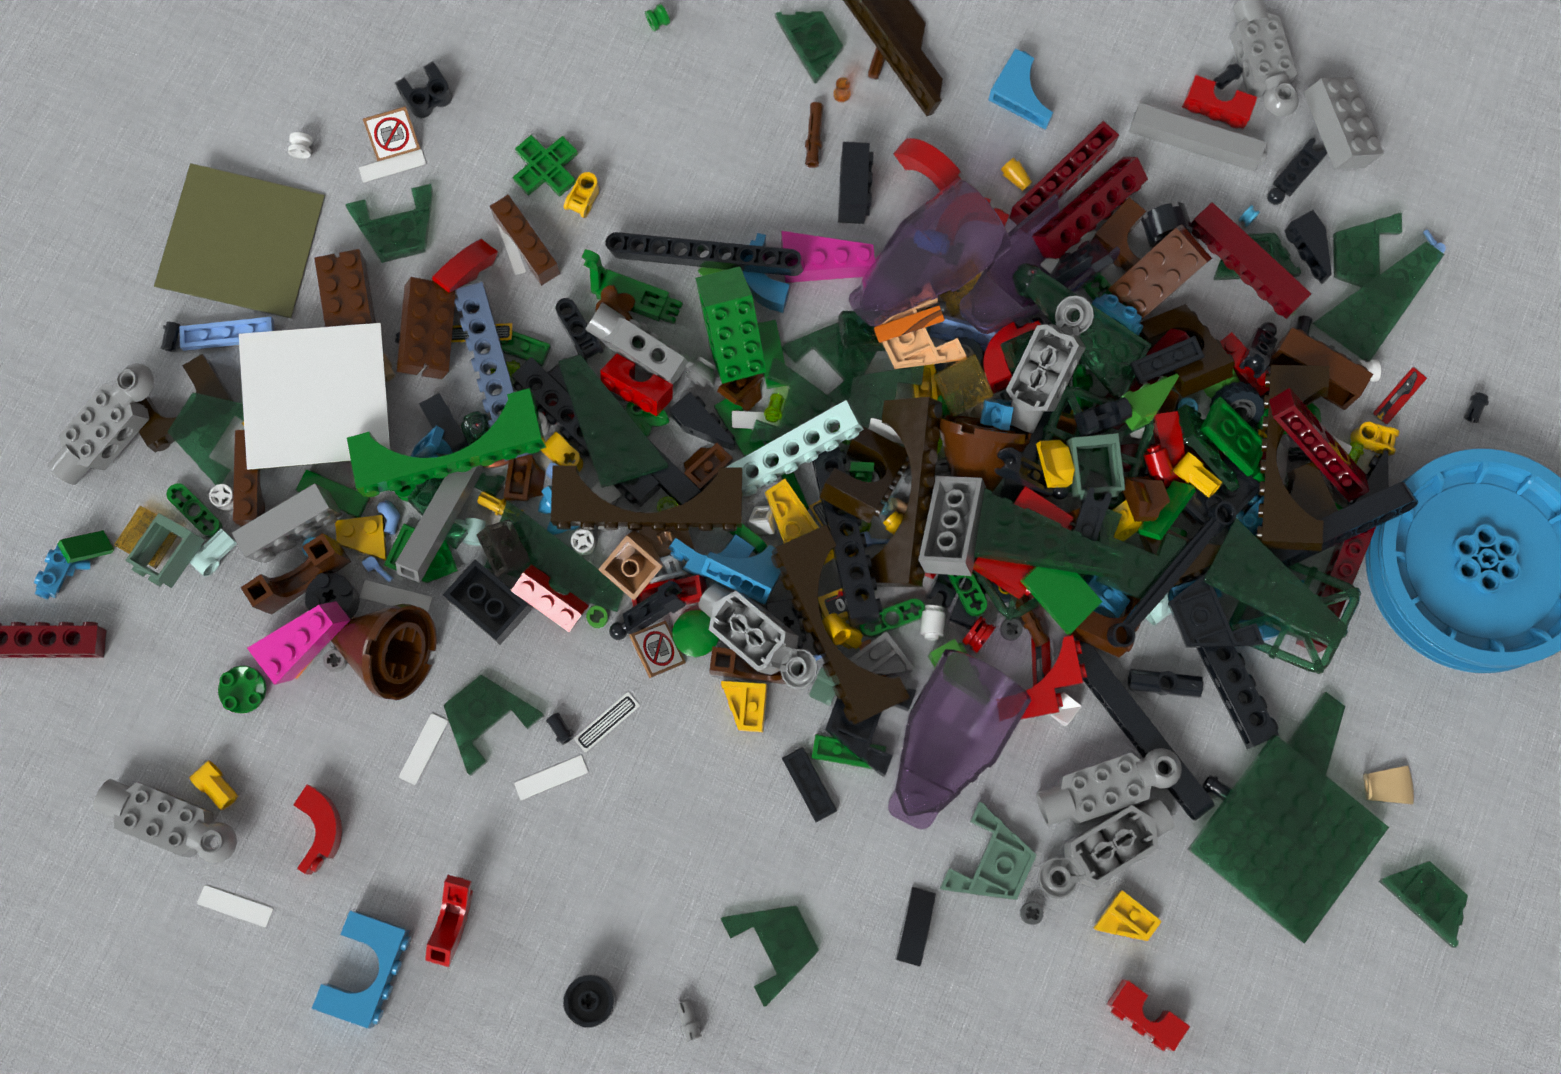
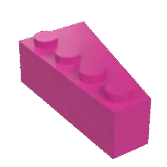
[781,231,876,283]
[247,602,350,685]

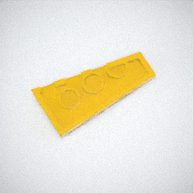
[765,479,834,565]

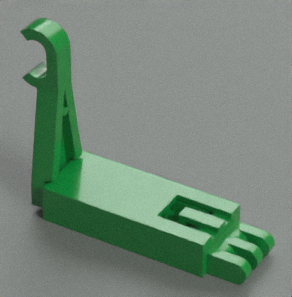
[582,249,683,324]

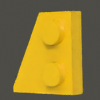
[335,515,387,561]
[721,681,768,733]
[1093,890,1162,941]

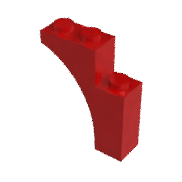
[997,635,1087,723]

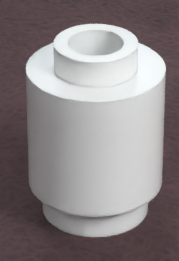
[920,605,946,641]

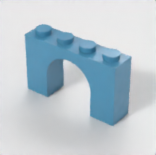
[311,911,411,1029]

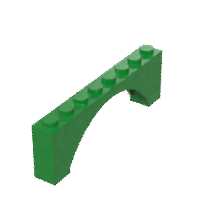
[347,388,546,497]

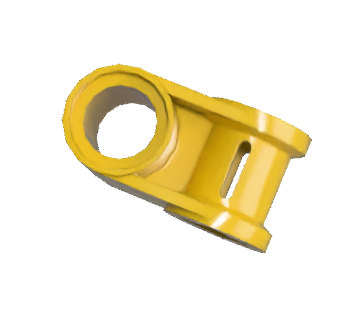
[564,172,600,218]
[1350,422,1400,456]
[540,431,583,472]

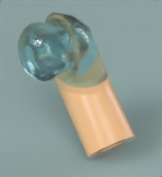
[881,497,908,515]

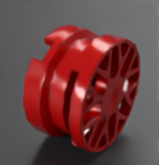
[962,616,996,653]

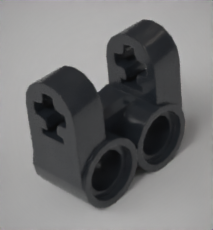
[395,61,452,118]
[1074,397,1132,437]

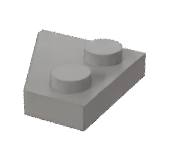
[849,631,914,676]

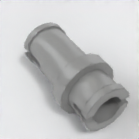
[675,1000,702,1042]

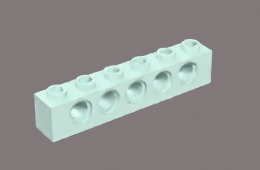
[727,400,864,496]

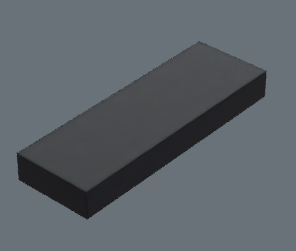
[1130,336,1205,385]
[782,747,837,823]

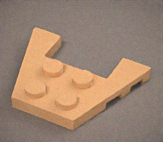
[878,283,967,369]

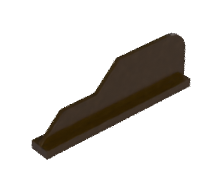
[843,0,943,117]

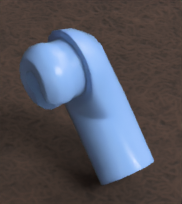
[377,500,400,535]

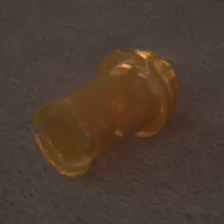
[833,77,850,103]

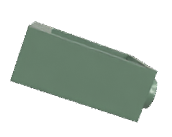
[1066,433,1125,500]
[125,513,205,588]

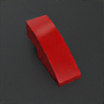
[432,238,498,293]
[1151,411,1187,488]
[632,575,707,607]

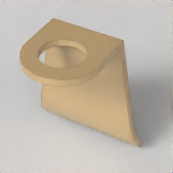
[1363,766,1414,805]

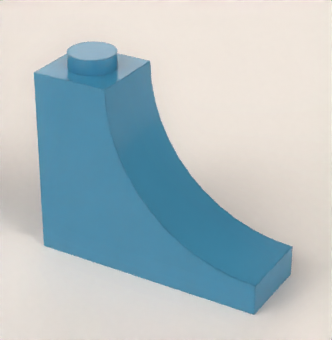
[988,48,1053,130]
[701,545,782,605]

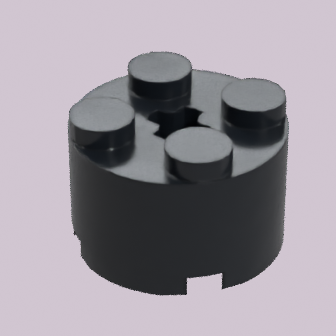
[1141,202,1193,247]
[305,573,360,619]
[563,975,616,1028]

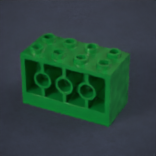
[695,267,766,384]

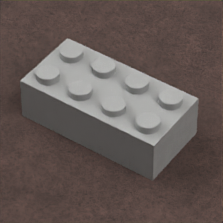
[1303,77,1384,170]
[919,476,988,576]
[232,484,342,563]

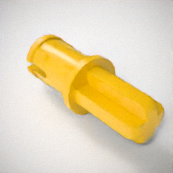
[477,491,524,523]

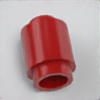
[1143,444,1173,480]

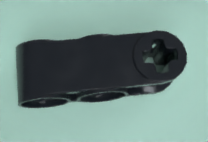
[555,298,604,363]

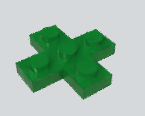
[513,135,578,197]

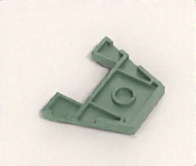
[939,802,1037,900]

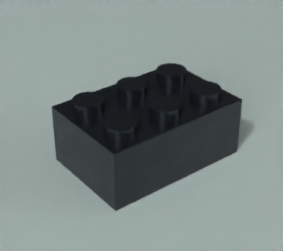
[838,142,874,224]
[443,559,532,645]

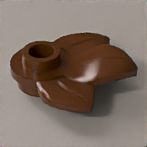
[595,285,635,321]

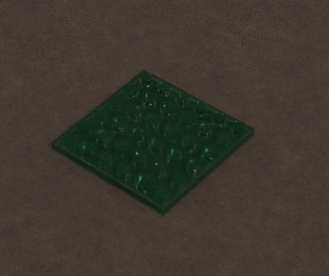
[1187,735,1389,944]

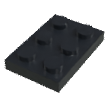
[1184,457,1260,537]

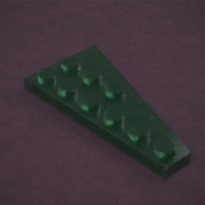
[1312,241,1445,362]
[1203,518,1348,649]

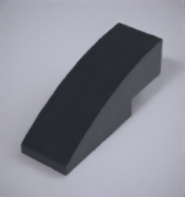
[419,393,469,455]
[895,887,936,967]

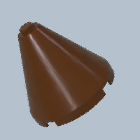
[939,415,1032,501]
[331,604,437,700]

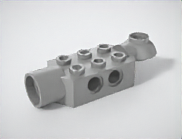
[1231,0,1299,116]
[1006,296,1094,433]
[585,302,716,387]
[48,363,154,485]
[699,583,818,689]
[1036,748,1182,826]
[93,779,237,863]
[1038,798,1175,899]

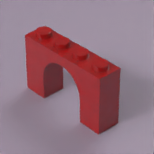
[973,486,1074,599]

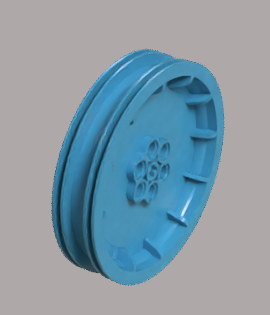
[1365,449,1561,673]

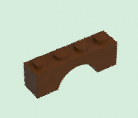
[490,194,560,286]
[233,430,265,527]
[709,647,804,685]

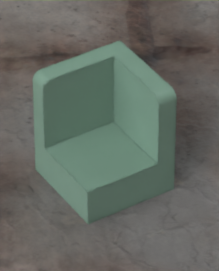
[809,667,835,706]

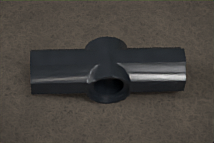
[1127,669,1204,698]

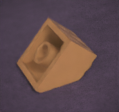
[598,530,664,600]

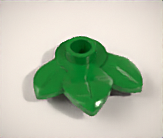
[626,402,669,437]

